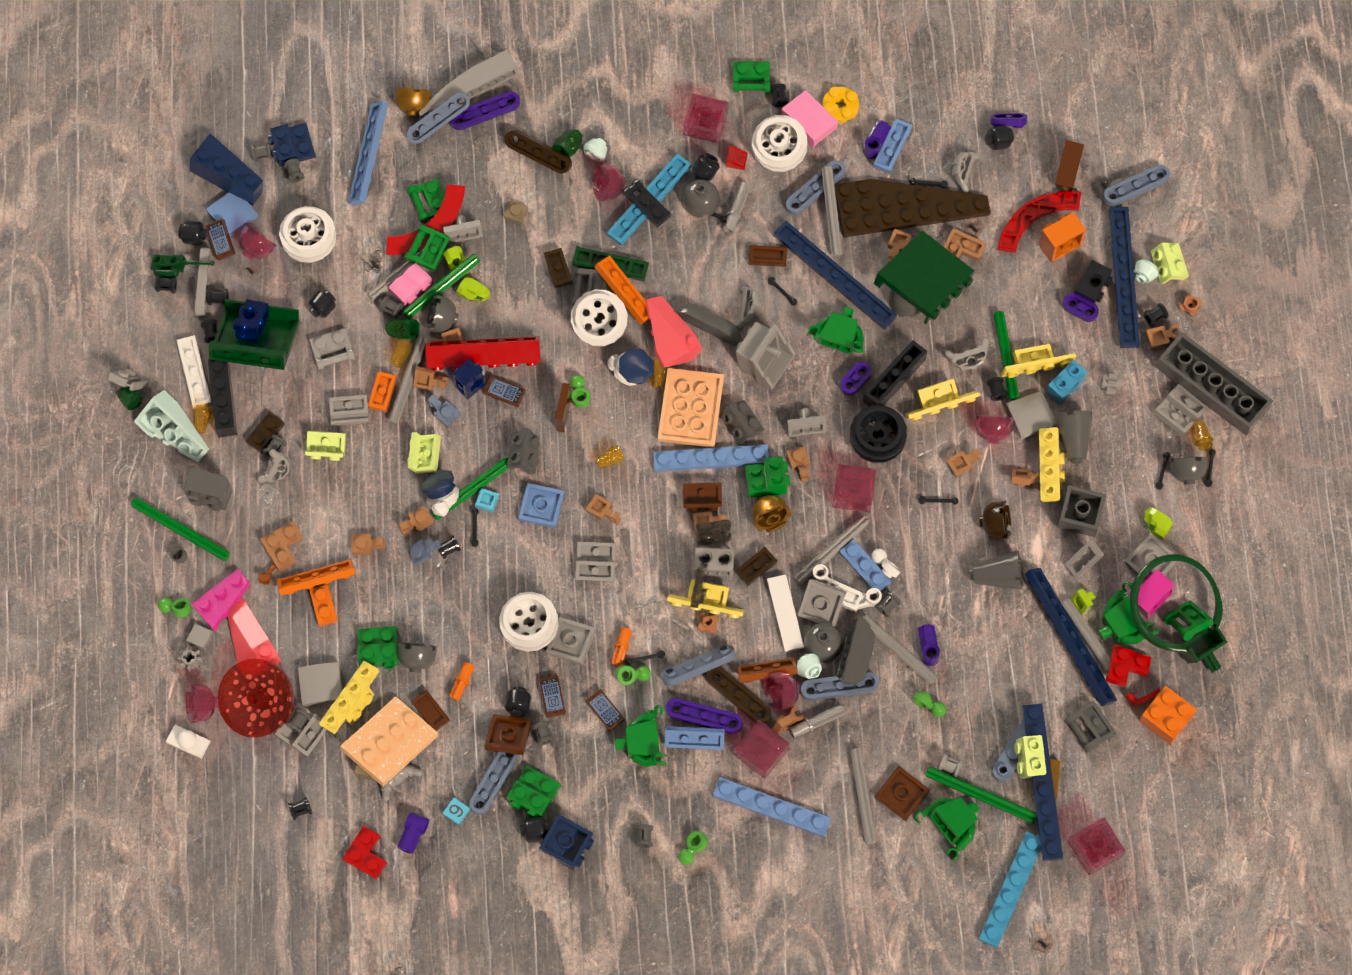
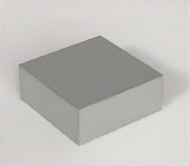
[186,624,213,650]

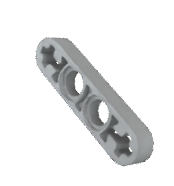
[195,248,212,316]

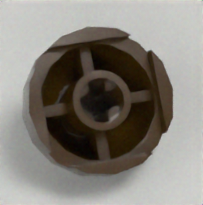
[979,501,1011,539]

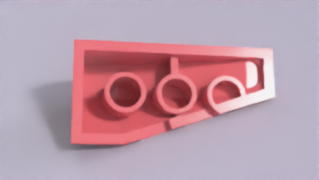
[645,296,703,368]
[228,598,281,681]

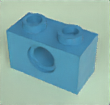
[1046,360,1088,405]

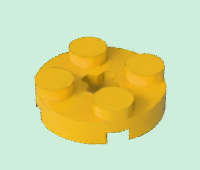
[822,87,859,123]

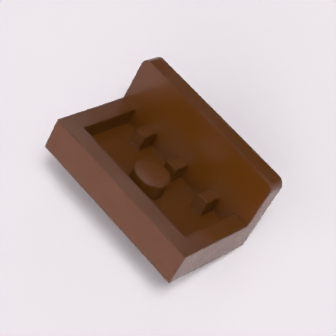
[683,482,722,511]

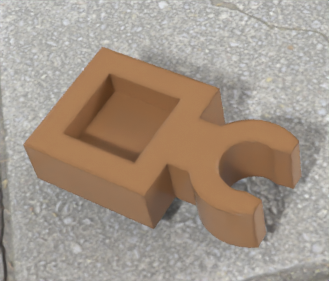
[1145,325,1179,350]
[430,328,464,342]

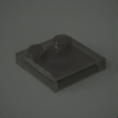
[690,563,709,608]

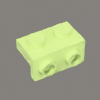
[1151,243,1189,284]
[305,431,346,461]
[407,432,441,474]
[1014,735,1046,779]

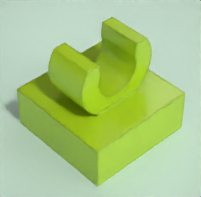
[1071,588,1096,615]

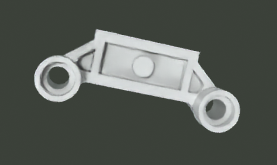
[813,564,882,612]

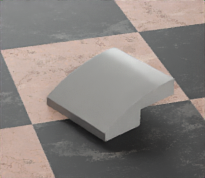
[1153,384,1208,437]
[1006,391,1057,439]
[575,542,616,582]
[298,662,343,707]
[274,703,327,757]

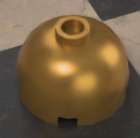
[395,87,432,117]
[751,495,791,532]

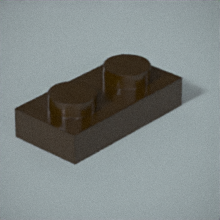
[544,248,572,288]
[246,412,285,454]
[735,547,778,586]

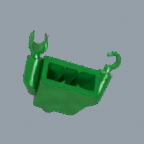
[807,307,864,355]
[1097,581,1159,644]
[615,705,667,767]
[914,798,979,861]

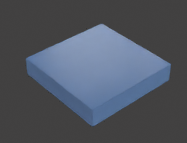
[206,193,258,237]
[518,483,565,529]

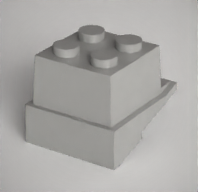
[735,322,796,390]

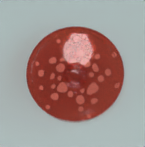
[218,659,294,738]

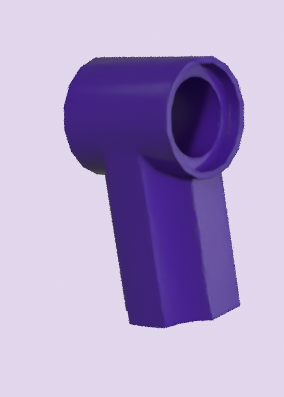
[863,120,891,159]
[918,624,940,666]
[397,812,429,854]

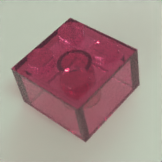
[683,93,729,144]
[832,464,876,513]
[734,720,790,779]
[1068,817,1125,875]

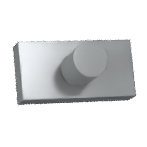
[443,215,483,244]
[787,408,826,437]
[1065,540,1104,579]

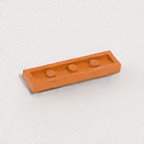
[594,256,649,325]
[277,559,356,595]

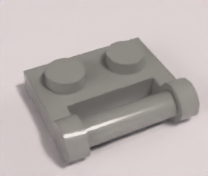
[309,328,355,370]

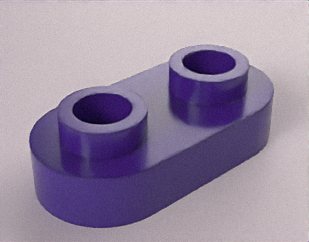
[990,113,1027,128]
[1063,293,1099,322]
[840,362,872,395]

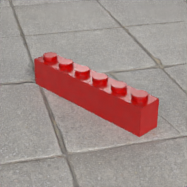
[425,336,541,371]

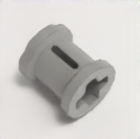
[938,754,963,777]

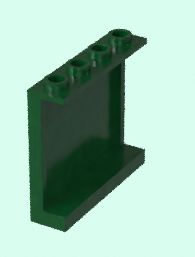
[873,231,975,324]
[209,299,300,370]

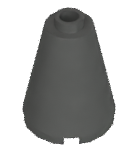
[1054,410,1092,463]
[969,550,1023,590]

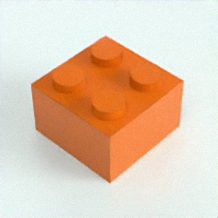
[1039,212,1086,262]
[1139,685,1197,745]

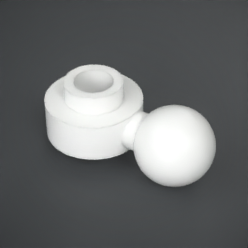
[872,549,901,578]

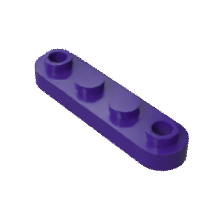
[450,91,520,130]
[666,698,743,734]

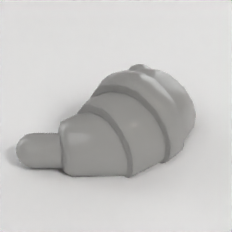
[951,152,980,193]
[736,286,762,329]
[944,338,989,371]
[257,449,290,483]
[380,764,423,801]

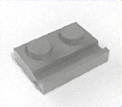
[108,369,149,391]
[329,395,369,426]

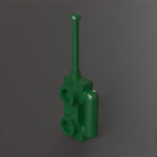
[150,254,215,277]

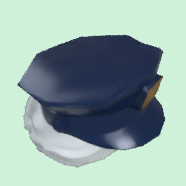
[607,349,654,386]
[420,470,459,517]

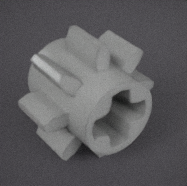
[1101,370,1122,394]
[178,647,203,673]

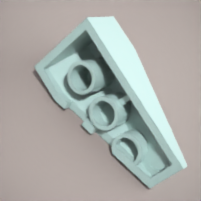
[134,390,209,462]

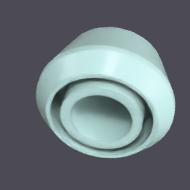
[583,138,607,162]
[1134,259,1159,284]
[797,654,822,679]

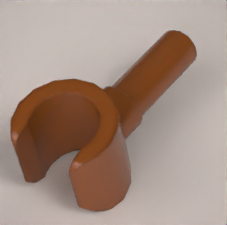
[258,564,276,585]

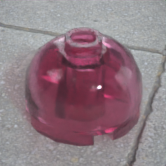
[592,164,625,201]
[238,225,277,260]
[975,416,1014,444]
[764,672,800,712]
[185,684,218,723]

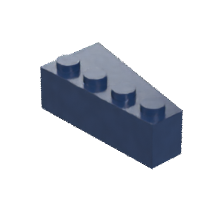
[189,134,263,206]

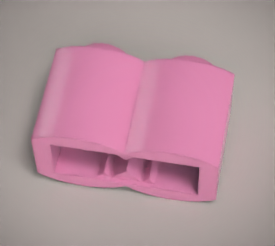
[389,263,433,307]

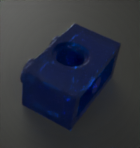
[233,299,269,342]
[452,359,485,400]

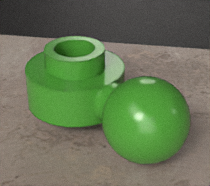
[570,375,590,408]
[158,597,192,617]
[615,665,651,685]
[912,691,947,718]
[678,831,708,865]

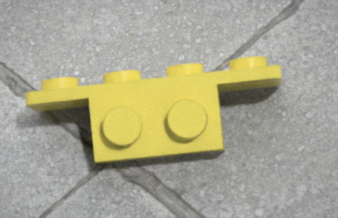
[1001,344,1076,378]
[905,378,980,421]
[1039,427,1066,502]
[666,579,745,618]
[319,661,379,734]

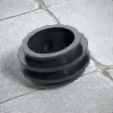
[850,405,907,463]

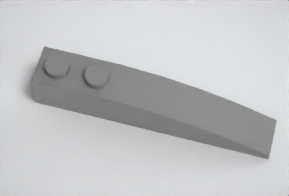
[418,50,519,119]

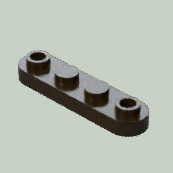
[504,130,572,174]
[707,667,771,724]

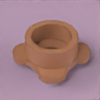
[1180,295,1202,316]
[698,613,719,634]

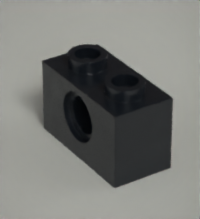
[1075,260,1113,304]

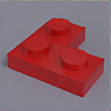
[1105,645,1151,687]
[342,825,387,880]

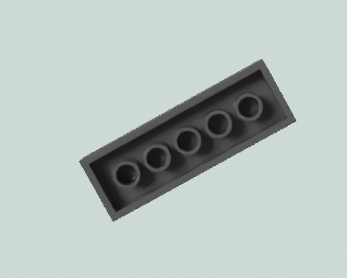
[1156,332,1273,436]

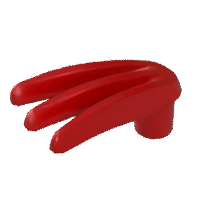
[1126,687,1161,707]

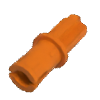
[611,628,633,667]
[449,662,475,701]

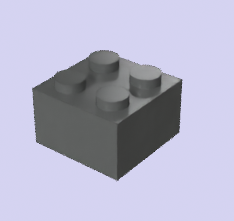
[183,468,233,511]
[1057,485,1106,537]

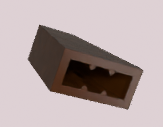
[1055,140,1084,191]

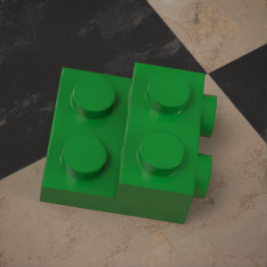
[745,456,790,498]
[358,626,399,669]
[507,765,561,817]

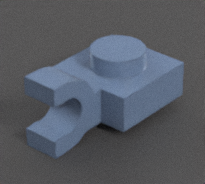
[427,394,461,428]
[409,539,441,565]

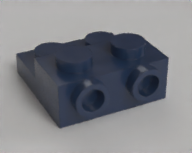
[268,123,316,167]
[539,814,594,870]

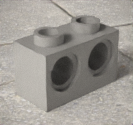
[694,546,734,577]

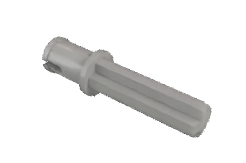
[722,182,751,234]
[789,704,846,739]

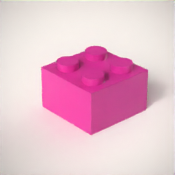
[1138,569,1175,620]

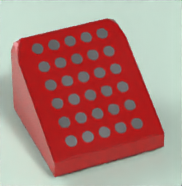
[726,146,748,170]

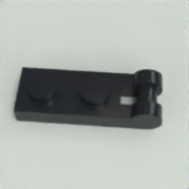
[622,179,671,228]

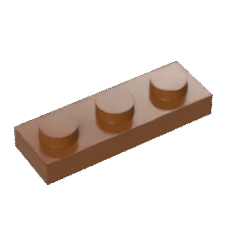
[737,658,798,683]

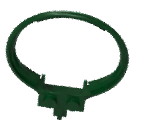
[1130,554,1227,673]

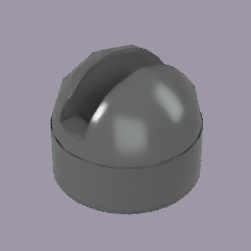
[170,547,187,564]

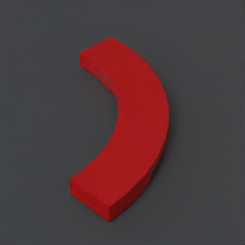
[386,185,465,255]
[997,191,1081,253]

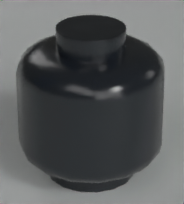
[985,125,1014,150]
[692,153,720,181]
[178,220,207,245]
[308,290,336,318]
[504,687,531,717]
[520,816,549,843]

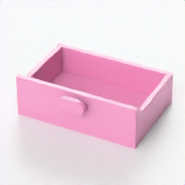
[781,90,838,149]

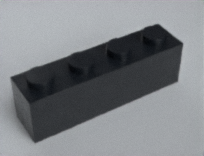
[863,340,927,406]
[208,359,238,438]

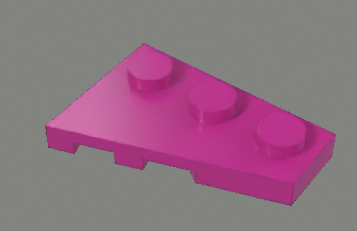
[192,569,251,632]

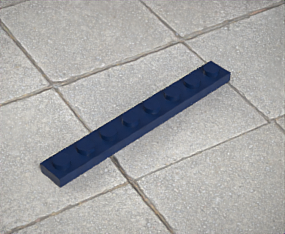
[1109,207,1140,348]
[773,221,897,330]
[1025,568,1117,706]
[1022,703,1063,861]

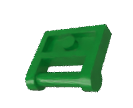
[733,61,770,93]
[407,178,445,223]
[404,225,450,272]
[1162,600,1213,641]

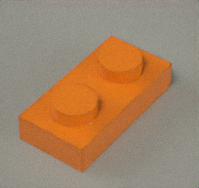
[368,371,397,413]
[309,584,338,627]

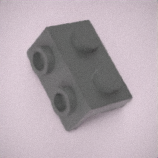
[720,400,764,445]
[507,430,540,474]

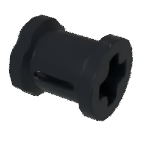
[770,83,788,107]
[155,275,177,294]
[207,289,229,305]
[1143,303,1169,327]
[200,319,217,343]
[987,377,1008,401]
[438,536,461,559]
[288,797,313,820]

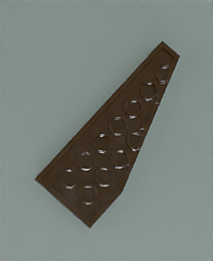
[834,179,991,238]

